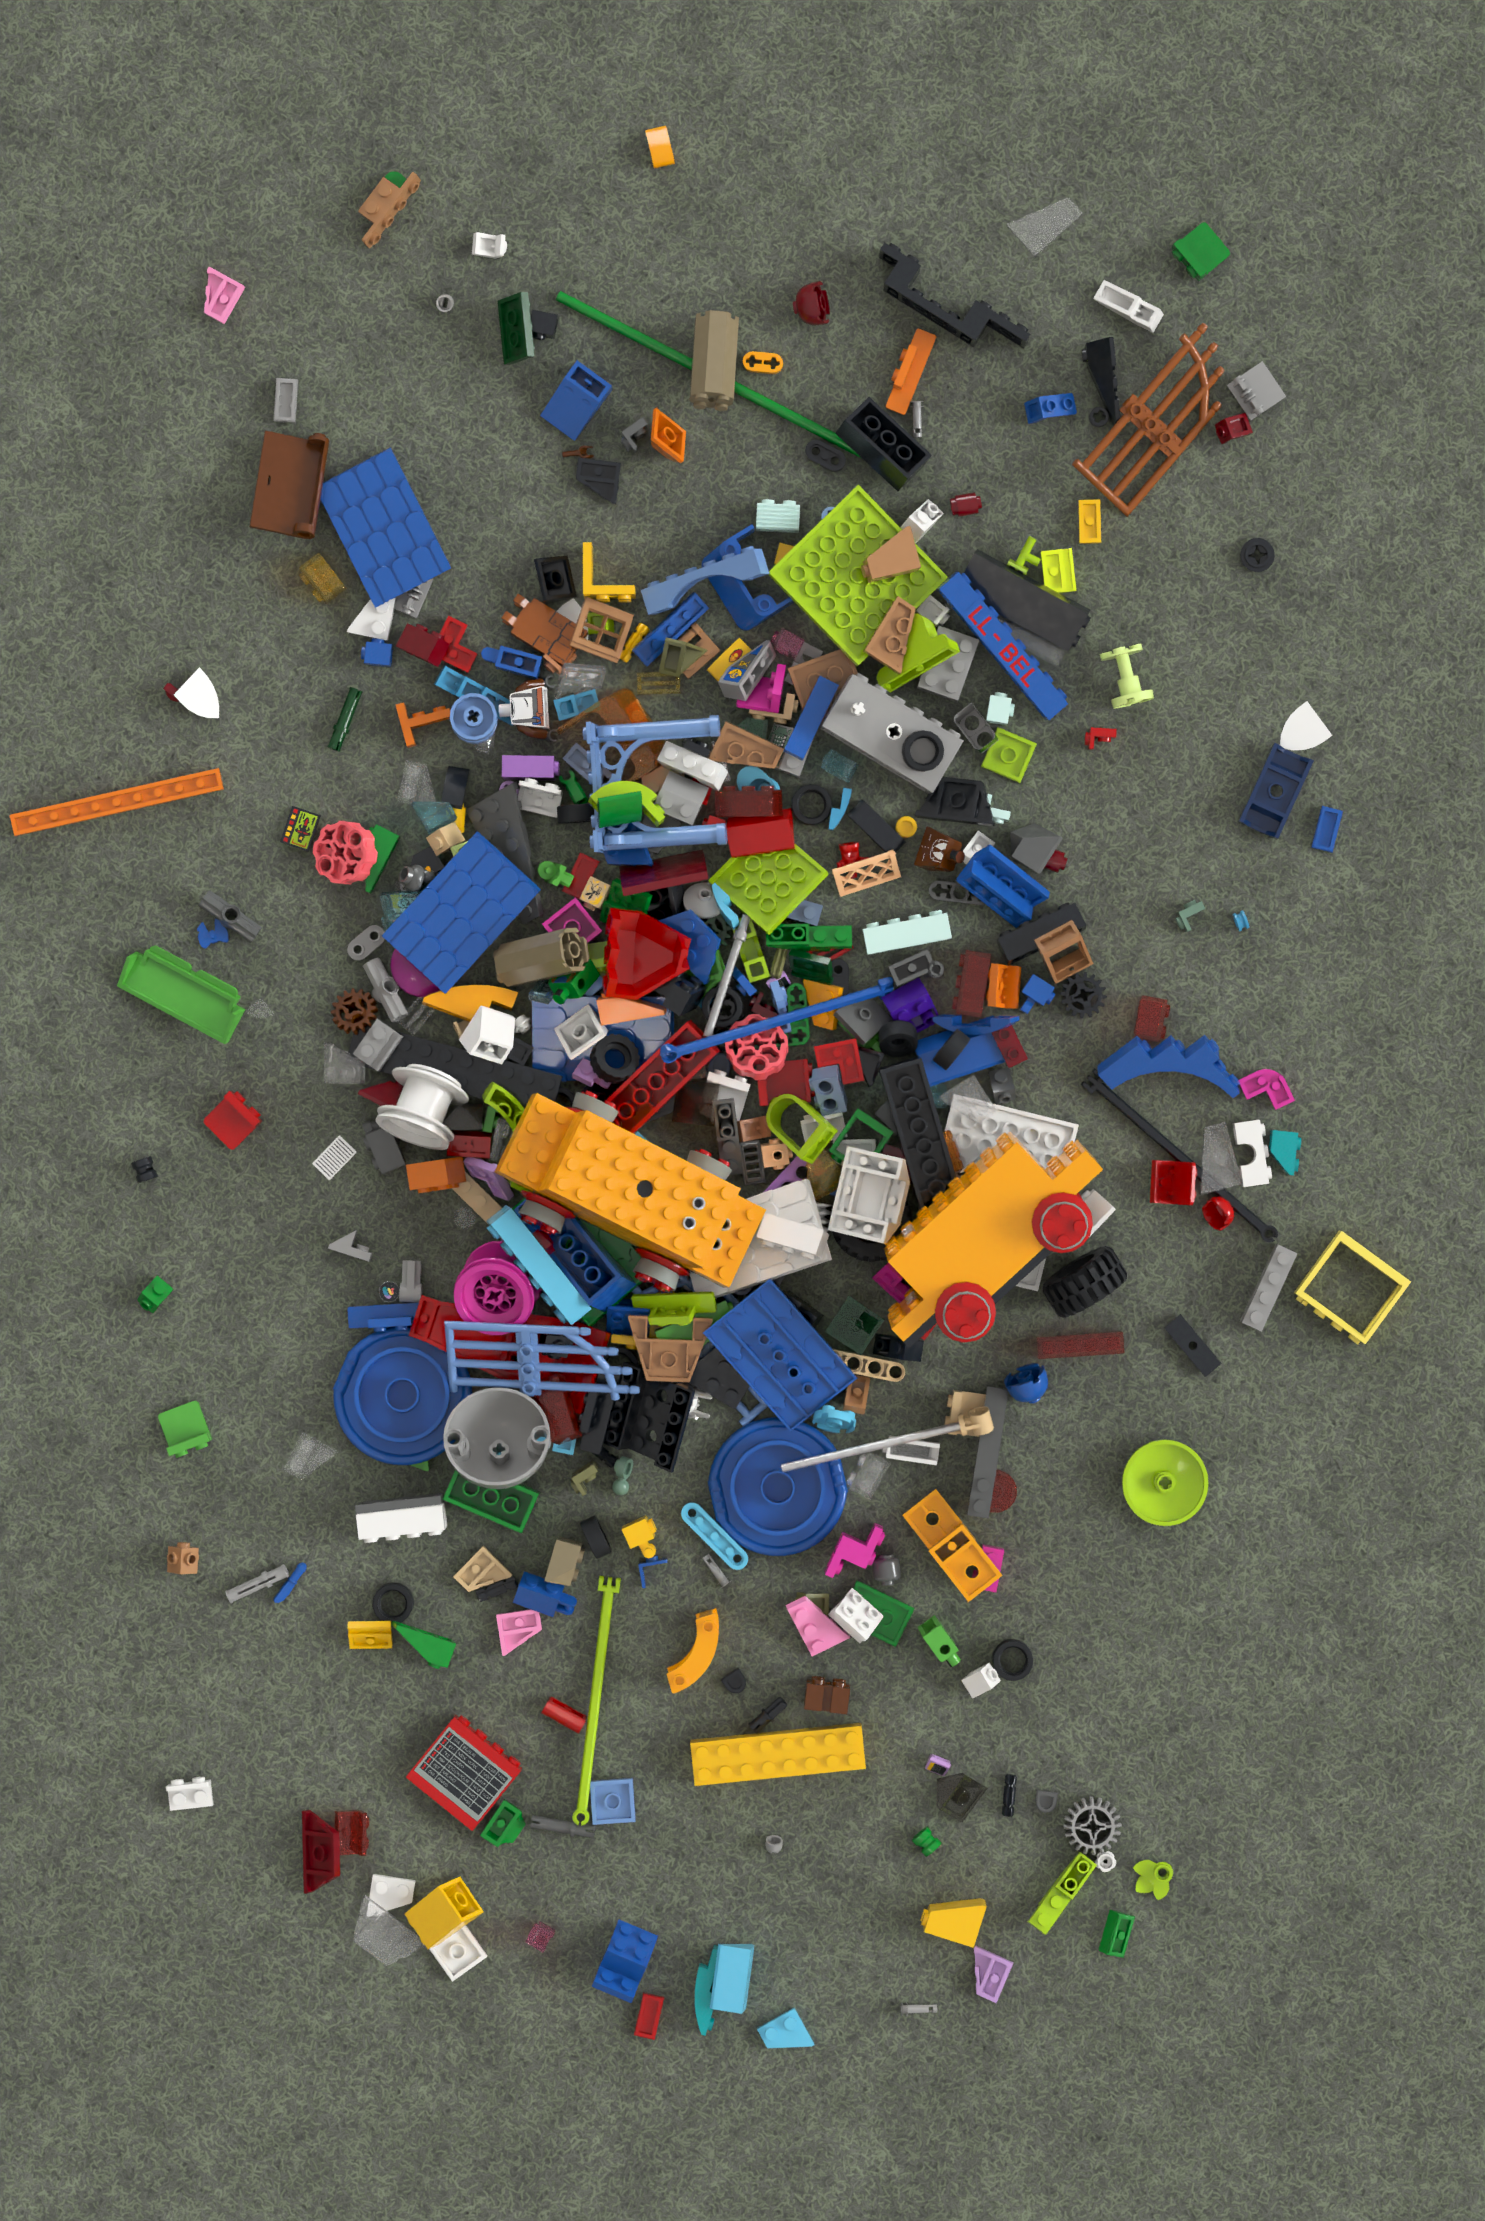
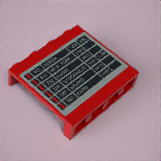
[406,1714,522,1831]

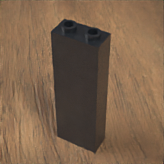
[964,549,1091,651]

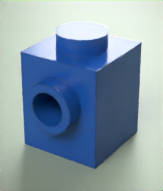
[361,638,393,667]

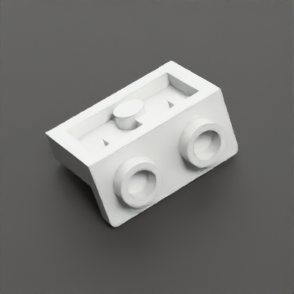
[166,1777,214,1811]

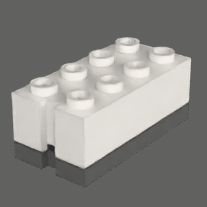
[355,1492,447,1543]

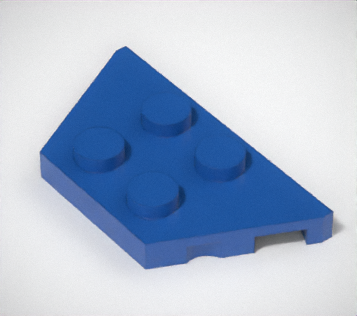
[604,823,653,866]
[659,909,721,985]

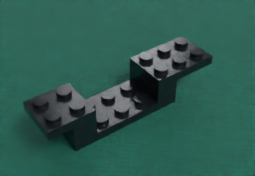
[879,242,1031,349]

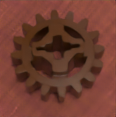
[331,988,378,1035]

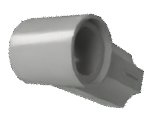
[399,1260,423,1303]

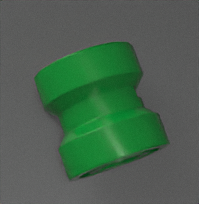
[912,1827,941,1857]

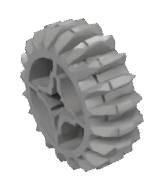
[1063,1796,1122,1855]

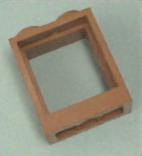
[1034,920,1093,984]

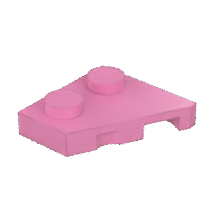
[204,267,245,324]
[496,1609,542,1656]

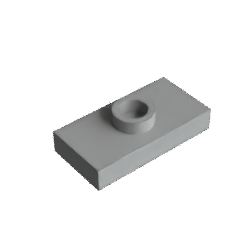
[273,378,298,423]

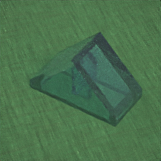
[411,802,457,835]

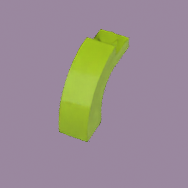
[588,781,665,827]

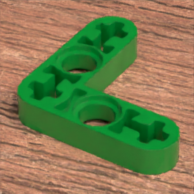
[755,983,810,1049]

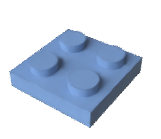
[590,1778,636,1825]

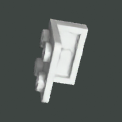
[518,778,563,818]
[698,1069,751,1121]

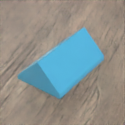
[710,1944,755,2014]

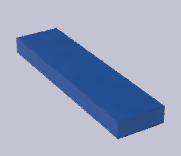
[632,592,709,666]
[783,676,839,760]

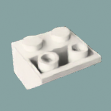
[459,1006,515,1064]

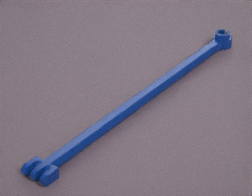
[660,977,894,1063]

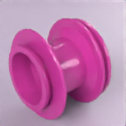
[454,1241,542,1335]

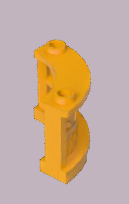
[667,1608,719,1694]

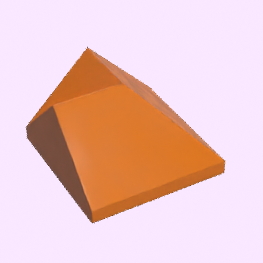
[651,408,686,463]

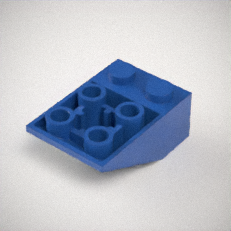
[540,360,613,441]

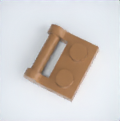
[678,622,721,680]

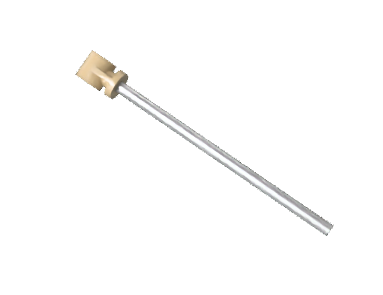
[781,1406,994,1472]

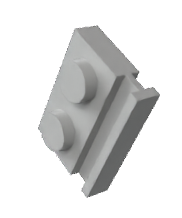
[353,1019,404,1072]

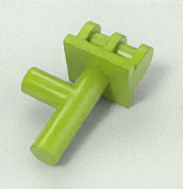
[1007,536,1041,575]

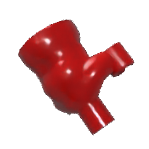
[836,842,869,879]

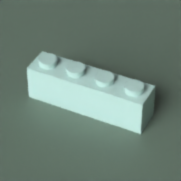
[862,910,952,955]

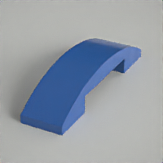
[933,1014,1019,1035]

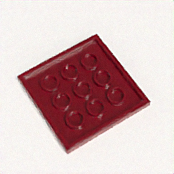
[619,849,709,896]

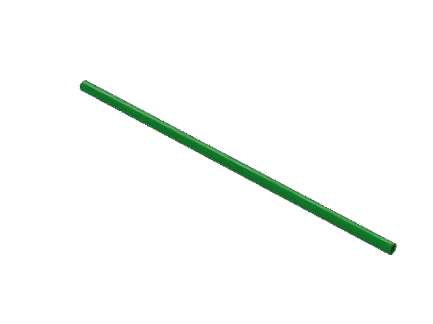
[556,291,862,459]

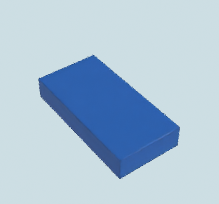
[1311,806,1343,853]

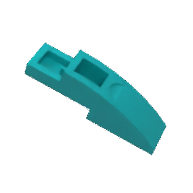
[695,1945,718,2036]

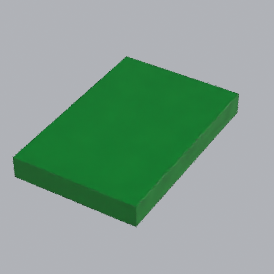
[853,1580,915,1647]

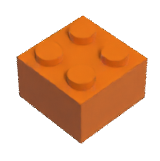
[406,1157,466,1193]

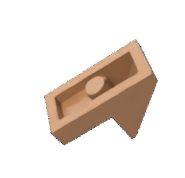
[843,1375,870,1414]

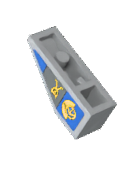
[718,640,776,701]

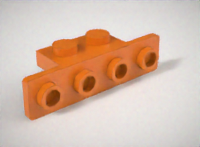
[886,328,936,415]

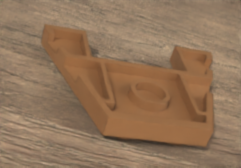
[628,1315,713,1382]

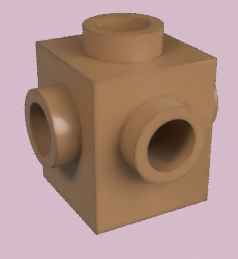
[167,1542,199,1574]

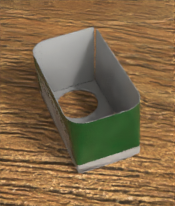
[954,703,999,754]

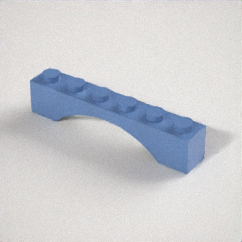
[641,546,769,615]

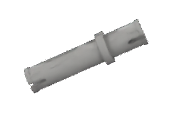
[225,1564,289,1603]

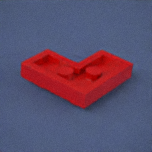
[440,616,478,674]
[814,1038,864,1085]

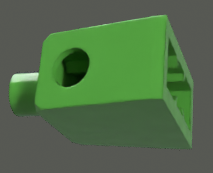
[918,1615,961,1667]

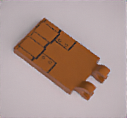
[501,594,588,668]

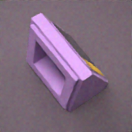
[766,971,791,989]
[925,1754,951,1776]

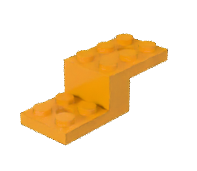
[902,1489,1003,1602]

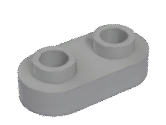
[347,925,385,961]

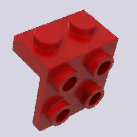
[204,1091,262,1150]
[1150,1160,1197,1205]

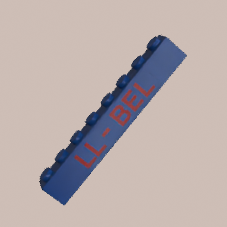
[936,572,1068,721]

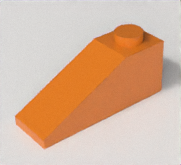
[596,993,667,1026]

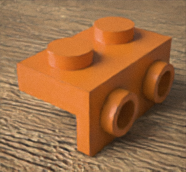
[986,963,1021,1009]

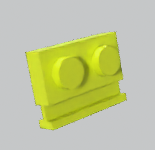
[1040,548,1076,593]

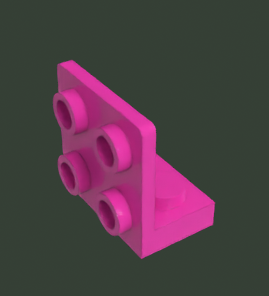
[736,664,786,713]

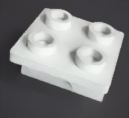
[828,1588,883,1643]

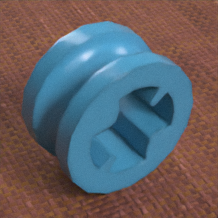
[1232,910,1249,932]

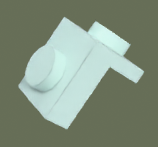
[987,794,1011,824]

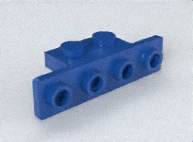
[348,1303,419,1332]

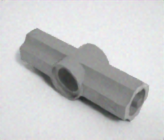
[363,958,408,1023]

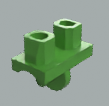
[537,861,574,887]

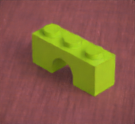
[732,918,770,983]

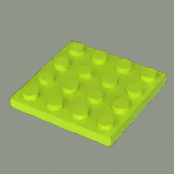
[708,844,829,935]

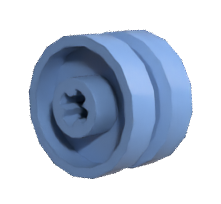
[450,693,498,744]

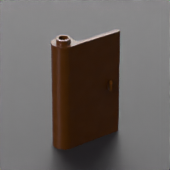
[249,430,329,539]

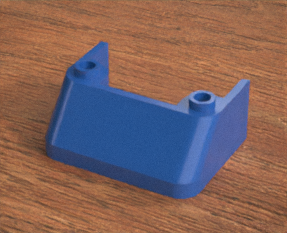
[702,524,795,631]

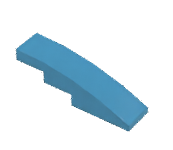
[434,666,513,726]

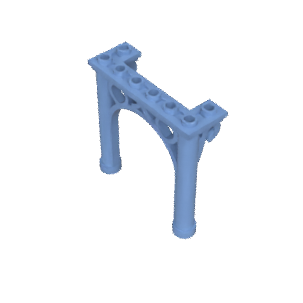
[583,715,727,854]

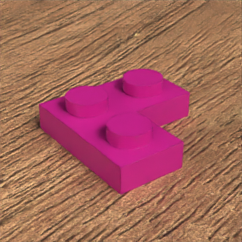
[872,1262,911,1303]

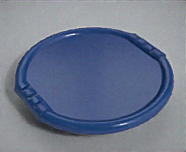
[333,1326,473,1465]
[707,1417,848,1556]

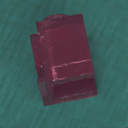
[770,628,805,661]
[525,1921,555,1953]

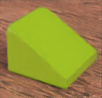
[587,612,614,635]

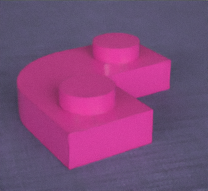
[1238,1069,1295,1110]

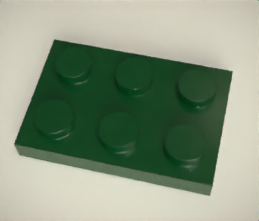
[497,292,535,365]

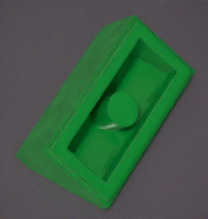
[1099,1910,1135,1958]

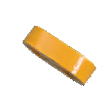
[743,351,783,374]

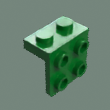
[1171,222,1230,282]

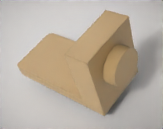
[749,693,799,724]

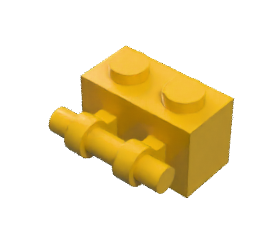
[621,1515,657,1558]

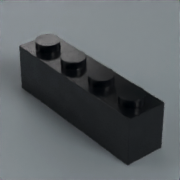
[997,902,1086,966]

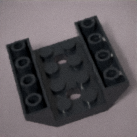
[604,1362,695,1473]

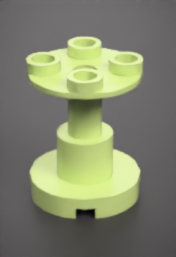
[1100,644,1154,709]

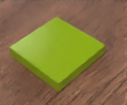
[981,727,1037,783]

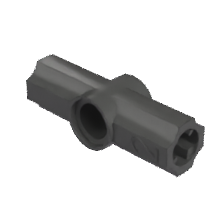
[198,890,262,943]

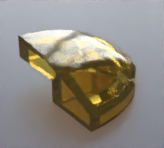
[802,1149,841,1201]

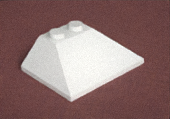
[828,1146,910,1244]

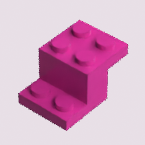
[825,1523,885,1578]

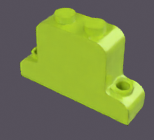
[877,613,960,692]

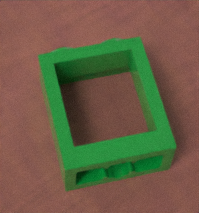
[829,1108,893,1164]

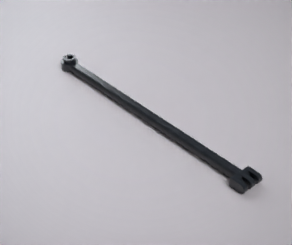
[1081,1068,1278,1242]

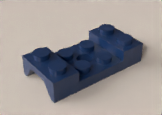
[1238,743,1314,840]

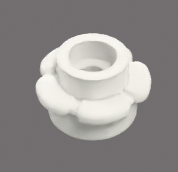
[514,1014,531,1034]
[1095,1851,1116,1872]

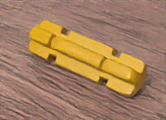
[620,623,649,663]

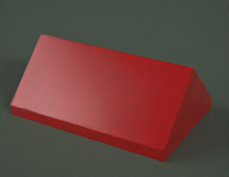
[726,808,795,858]

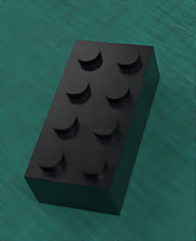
[835,397,932,491]

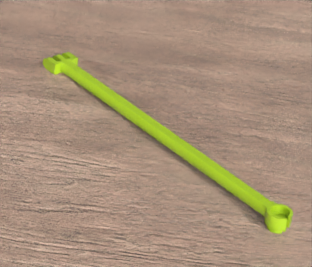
[572,1576,621,1826]

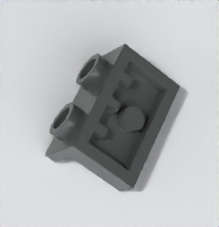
[621,417,647,454]

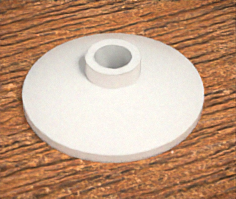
[683,883,720,919]

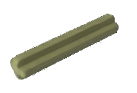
[770,919,795,979]

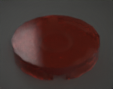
[990,1470,1017,1513]

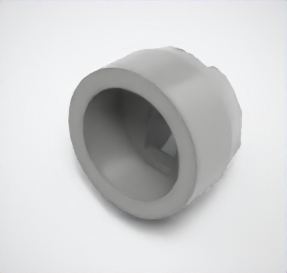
[436,294,454,312]
[765,1835,783,1854]

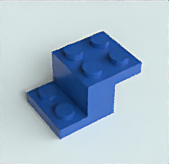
[592,1920,658,2003]

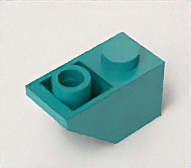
[1268,1130,1301,1176]

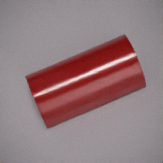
[541,1696,587,1734]

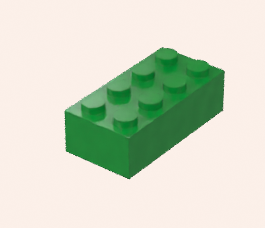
[443,1470,540,1533]

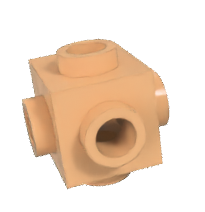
[760,1138,793,1170]

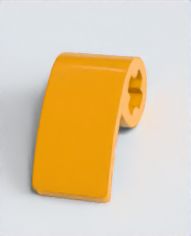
[645,126,675,169]

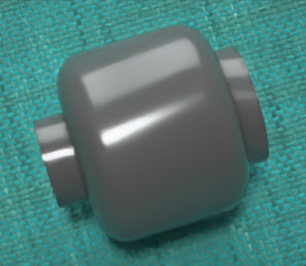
[873,1554,901,1586]

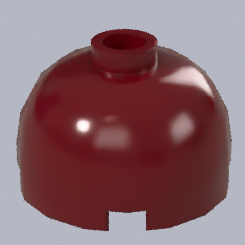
[793,281,830,326]

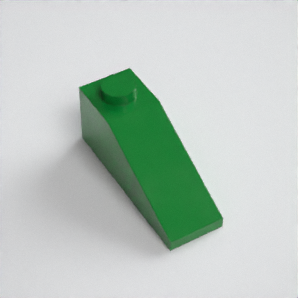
[366,824,400,894]
[391,1621,456,1669]

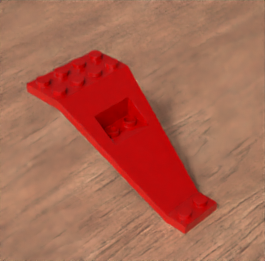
[409,1295,611,1414]

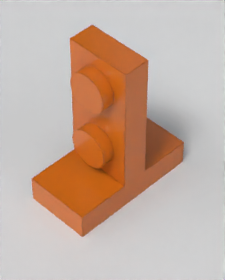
[396,702,451,748]

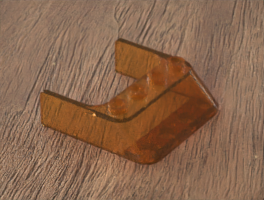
[557,689,666,782]

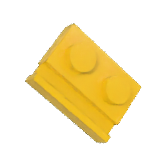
[348,1621,393,1649]

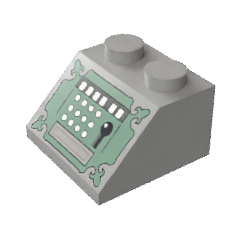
[768,723,814,778]

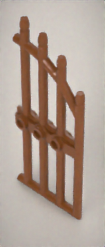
[1072,323,1224,517]

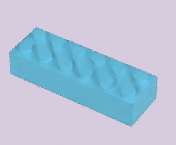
[486,1205,591,1325]

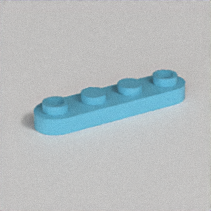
[681,1502,748,1570]

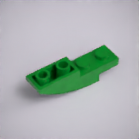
[766,924,852,951]

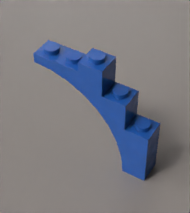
[1097,1035,1240,1098]

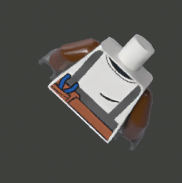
[499,675,558,742]

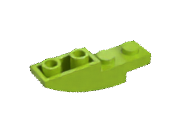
[1027,1852,1097,1935]

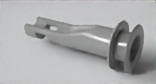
[910,401,924,437]
[702,1554,731,1589]
[901,2002,937,2016]

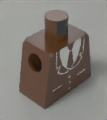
[914,826,965,872]

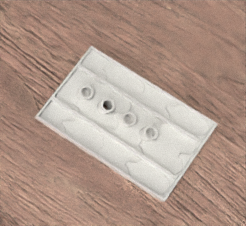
[689,1179,832,1298]

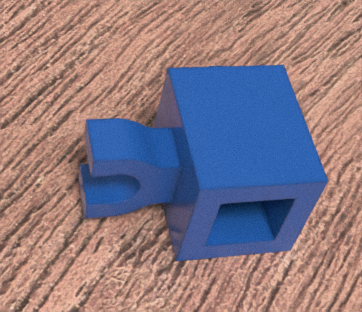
[1020,974,1055,1014]

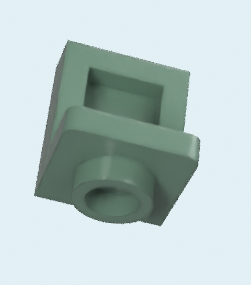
[1175,900,1205,932]

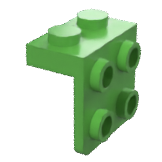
[158,1401,212,1458]

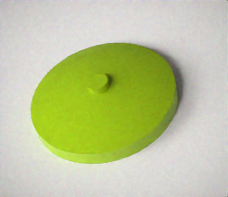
[1122,1439,1208,1526]

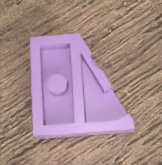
[974,1946,1013,2003]

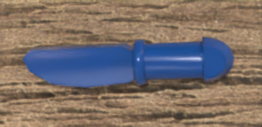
[273,1562,307,1603]

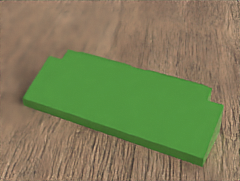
[117,945,245,1044]

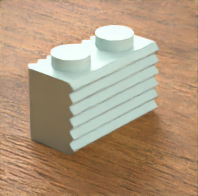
[756,499,800,533]

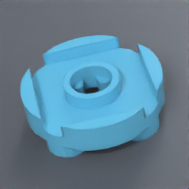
[812,1405,856,1433]

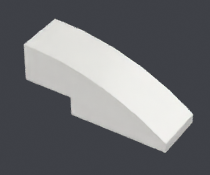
[1093,280,1164,333]

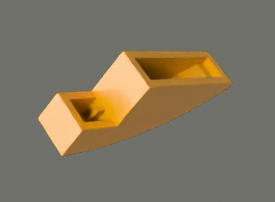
[422,985,518,1022]

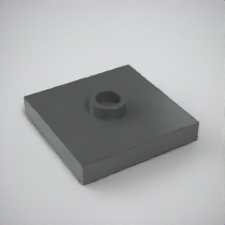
[833,988,892,1046]

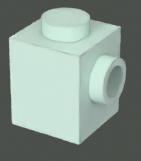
[986,692,1015,726]

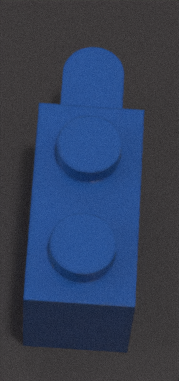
[481,646,543,679]
[513,1571,577,1617]

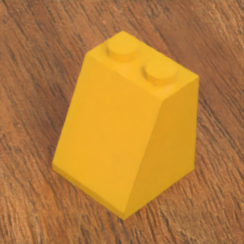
[405,1877,484,1949]
[920,1898,987,1948]

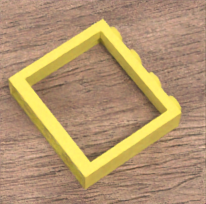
[1294,1231,1411,1344]

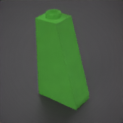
[655,1298,734,1346]

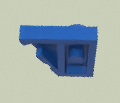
[725,965,757,997]

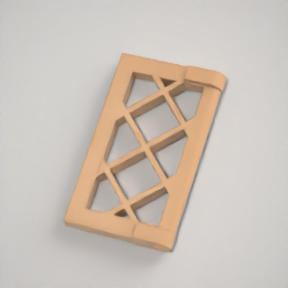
[832,850,901,897]

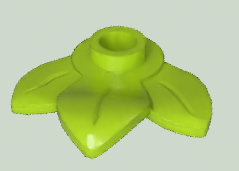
[1133,1860,1173,1900]

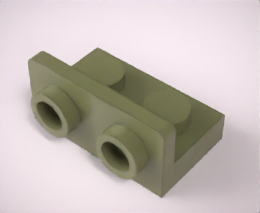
[570,1460,598,1496]

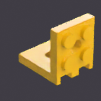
[583,542,636,603]

